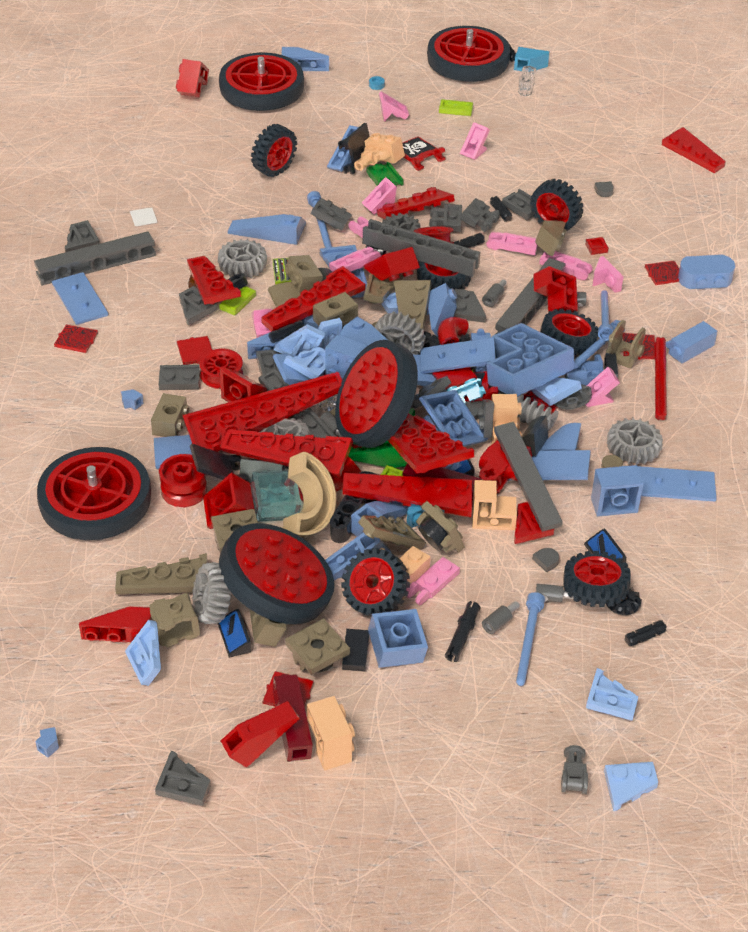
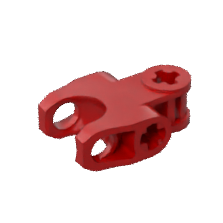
[479,439,532,494]

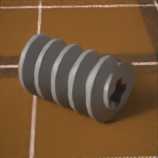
[517,394,559,431]

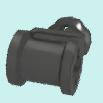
[561,745,588,794]

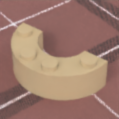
[283,452,336,538]

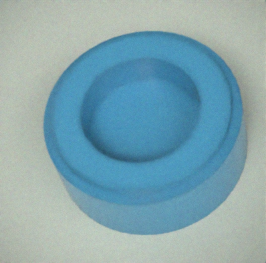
[369,76,385,90]

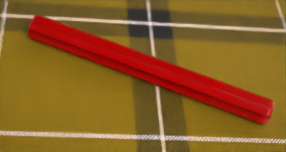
[655,337,667,421]

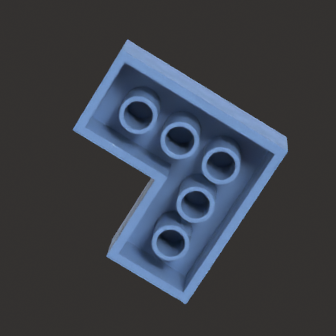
[487,323,574,397]

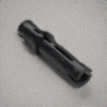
[445,601,481,662]

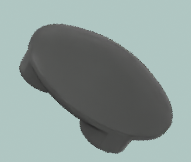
[554,384,592,409]

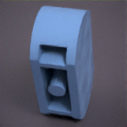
[678,255,735,289]

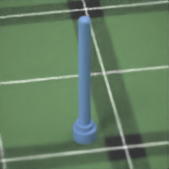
[307,191,332,248]
[598,290,614,341]
[574,320,625,369]
[516,592,545,686]

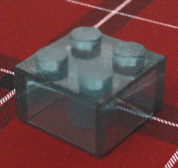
[251,470,301,522]

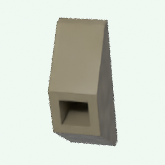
[535,220,567,257]

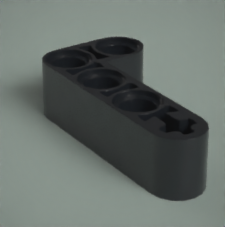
[330,471,379,543]

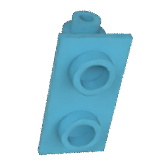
[446,378,486,404]

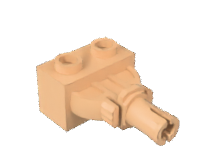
[354,133,405,171]

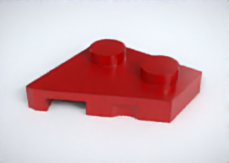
[514,502,554,544]

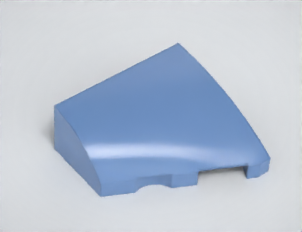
[565,354,604,386]
[540,423,581,451]

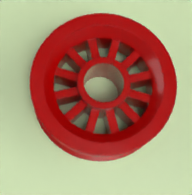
[414,226,454,244]
[199,348,243,389]

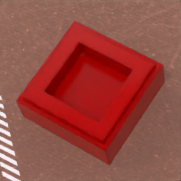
[585,237,609,255]

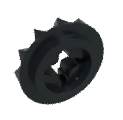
[606,587,642,615]

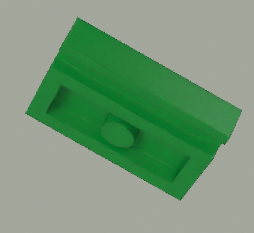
[366,162,404,187]

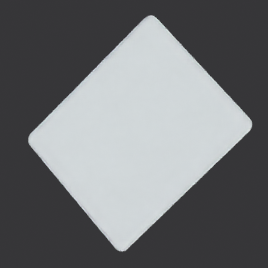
[130,207,157,226]

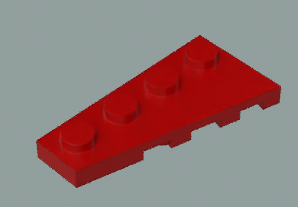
[661,127,726,173]
[377,187,455,219]
[187,255,241,305]

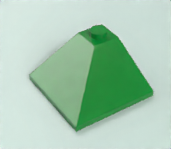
[348,408,415,468]

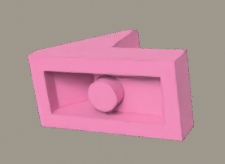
[379,91,409,121]
[460,123,490,160]
[362,177,397,215]
[593,256,624,293]
[252,309,273,338]
[585,367,620,407]

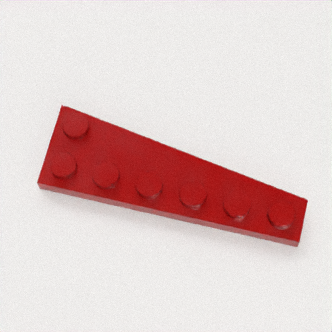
[261,266,366,332]
[221,430,353,478]
[343,473,472,517]

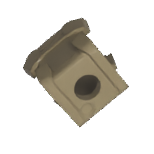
[606,320,646,368]
[150,593,200,648]

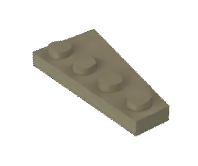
[358,515,426,550]
[115,553,207,594]

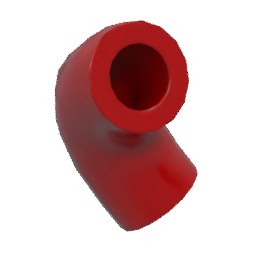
[437,317,469,345]

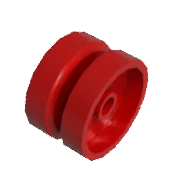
[159,454,207,508]

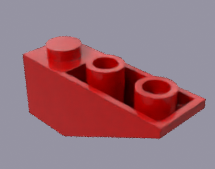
[79,606,152,642]
[220,701,300,768]

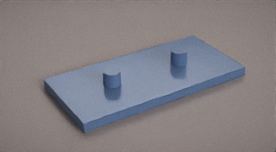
[52,272,108,325]
[421,337,496,374]
[509,450,591,480]
[638,466,716,502]

